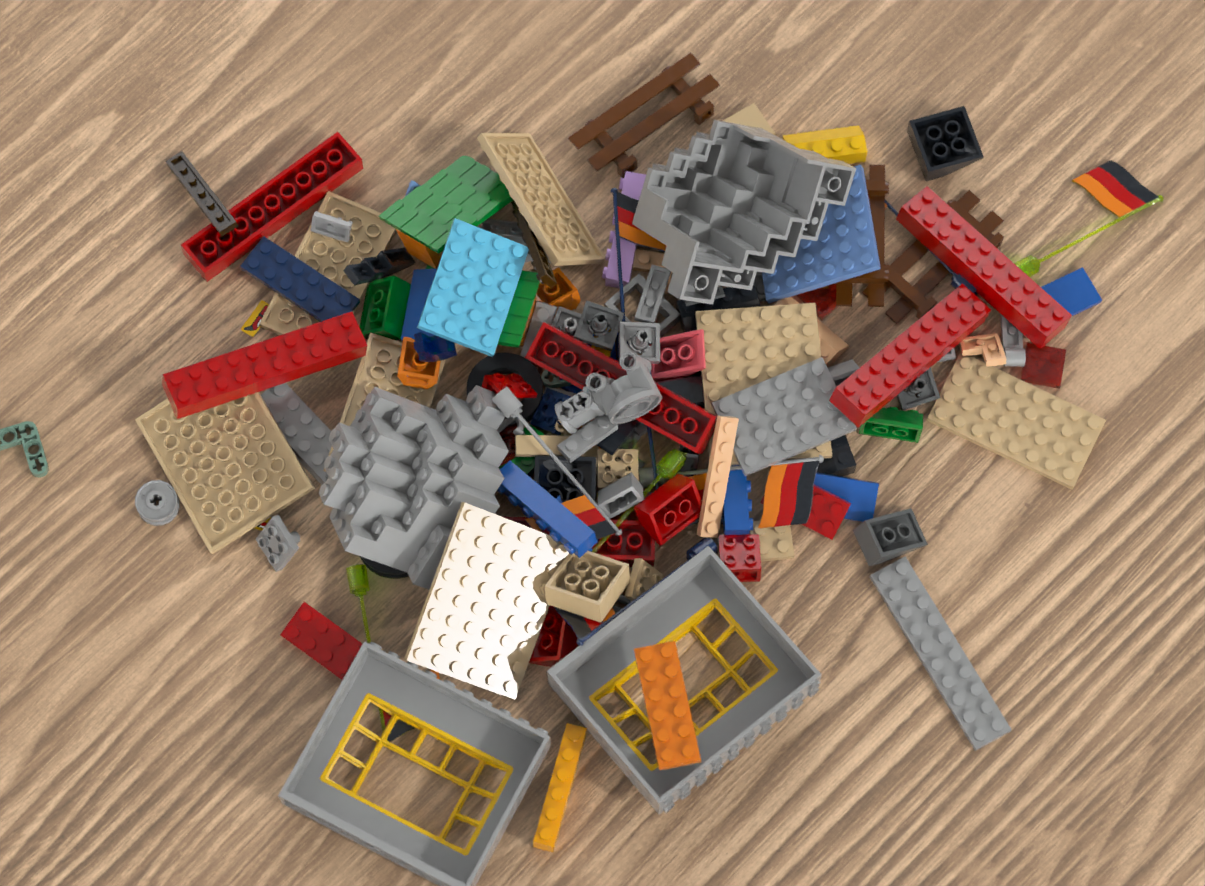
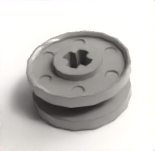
[135,480,180,526]

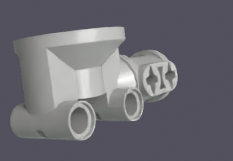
[554,352,662,434]

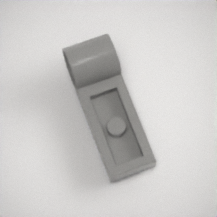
[1000,314,1026,367]

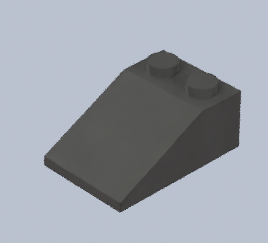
[853,508,928,567]

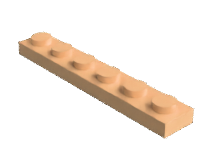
[696,415,739,538]

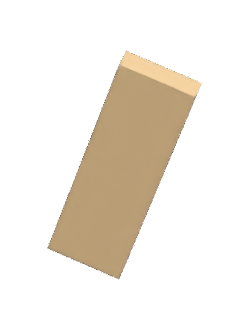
[515,435,570,457]

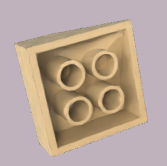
[544,551,630,622]

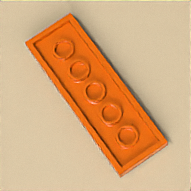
[634,641,701,770]

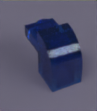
[414,332,457,362]

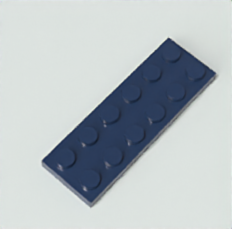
[240,236,360,322]

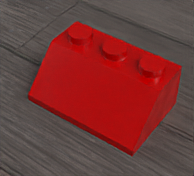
[634,473,702,546]
[529,605,578,667]

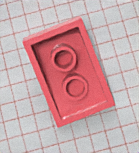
[649,329,706,382]

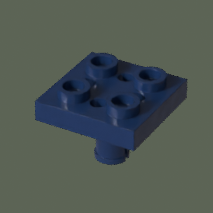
[530,388,571,436]

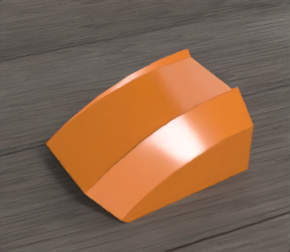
[536,267,581,320]
[397,337,443,389]

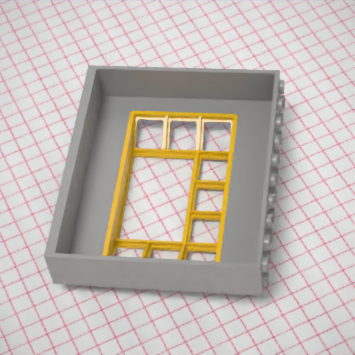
[547,546,821,814]
[278,641,551,886]

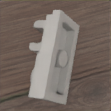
[311,211,353,242]

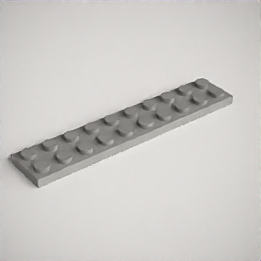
[870,556,1012,751]

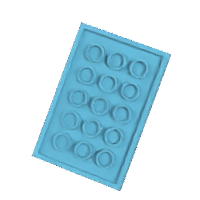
[417,218,529,357]

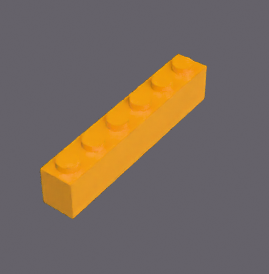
[533,723,587,853]

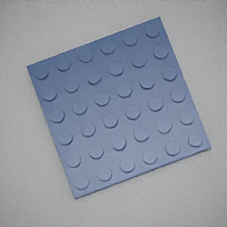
[762,164,881,303]

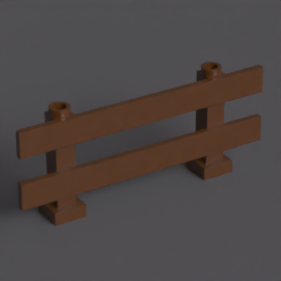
[568,53,720,178]
[821,164,889,307]
[862,190,1004,324]

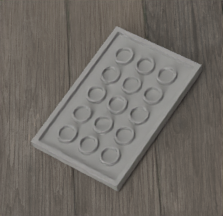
[711,357,856,476]

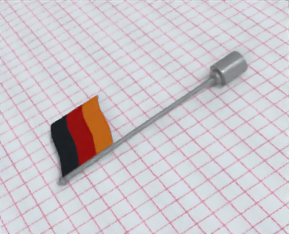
[492,387,622,554]
[639,455,824,529]

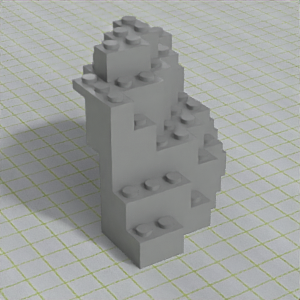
[632,120,856,304]
[319,385,509,590]

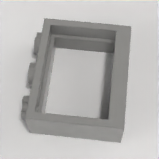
[604,274,680,345]

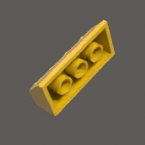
[782,125,867,164]

